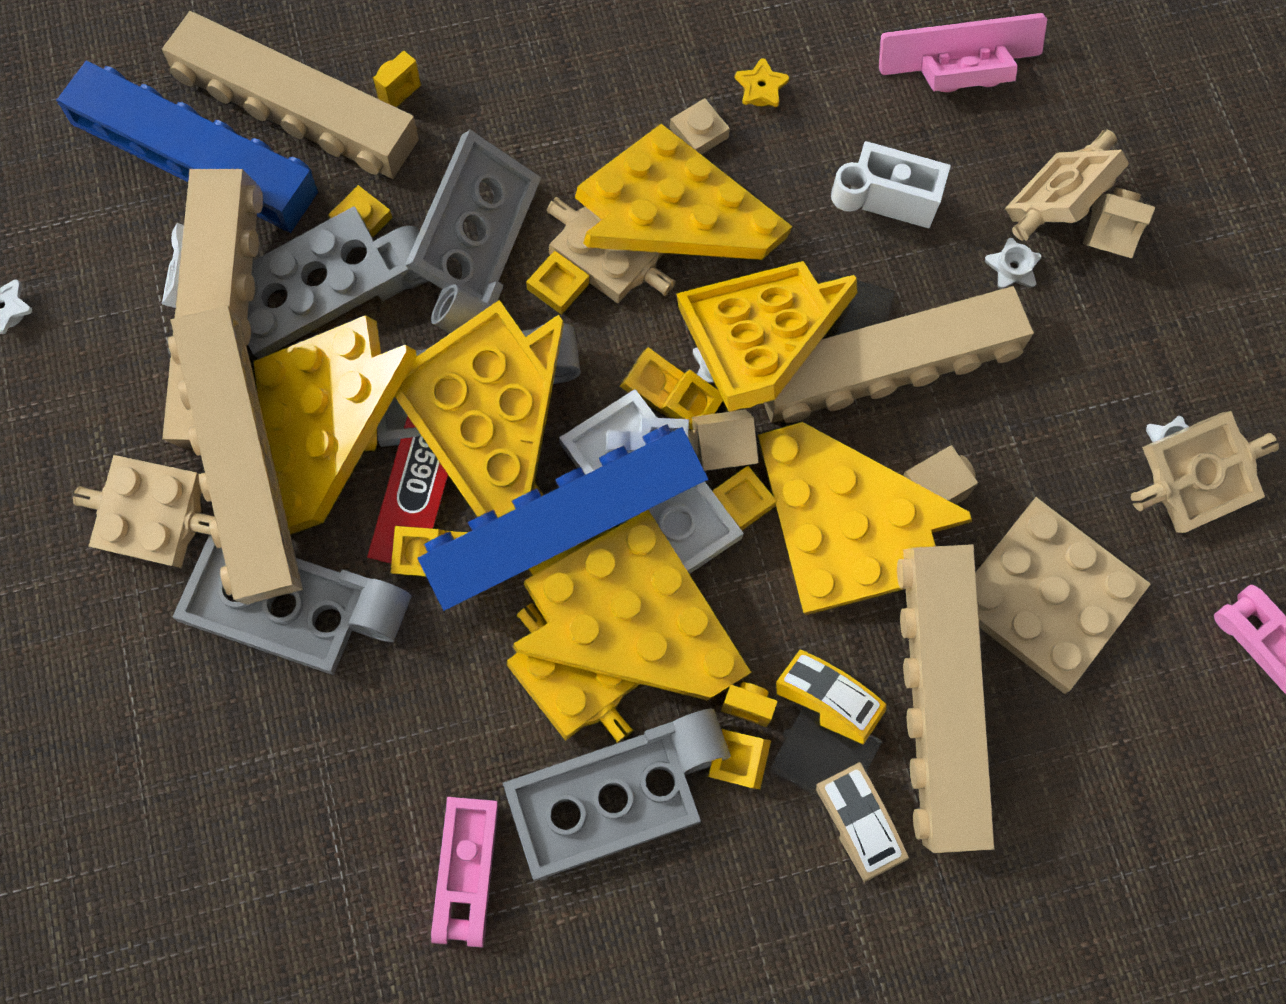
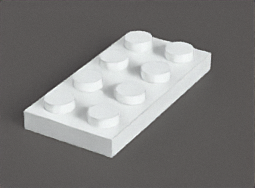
[559,389,744,574]

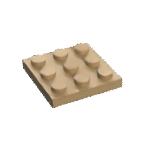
[975,497,1151,694]

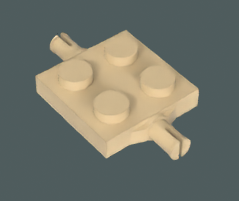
[1005,130,1129,241]
[547,197,676,303]
[1131,411,1279,533]
[73,455,215,568]

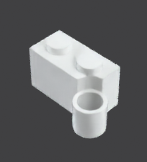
[831,141,951,228]

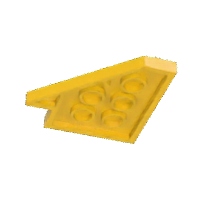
[575,124,793,260]
[676,261,857,412]
[395,300,564,518]
[758,422,972,615]
[513,510,751,700]

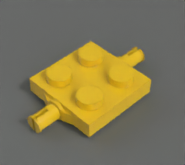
[507,603,640,743]

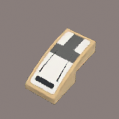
[816,762,909,882]

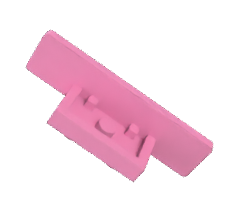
[879,13,1047,92]

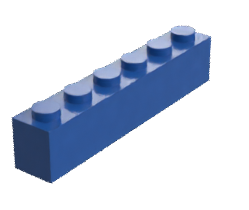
[57,60,318,233]
[418,424,708,611]

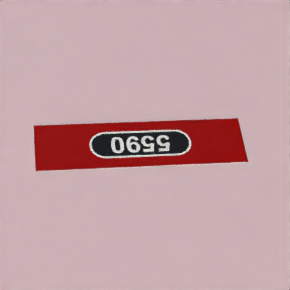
[367,415,448,564]

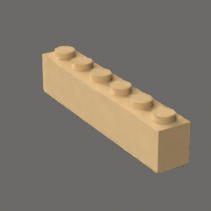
[162,11,419,179]
[162,169,263,449]
[764,286,1034,423]
[168,305,303,605]
[897,544,994,853]

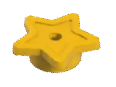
[734,58,789,107]

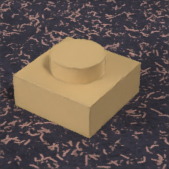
[670,98,730,155]

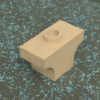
[1083,187,1155,258]

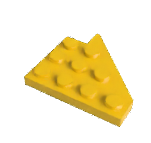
[254,315,417,534]

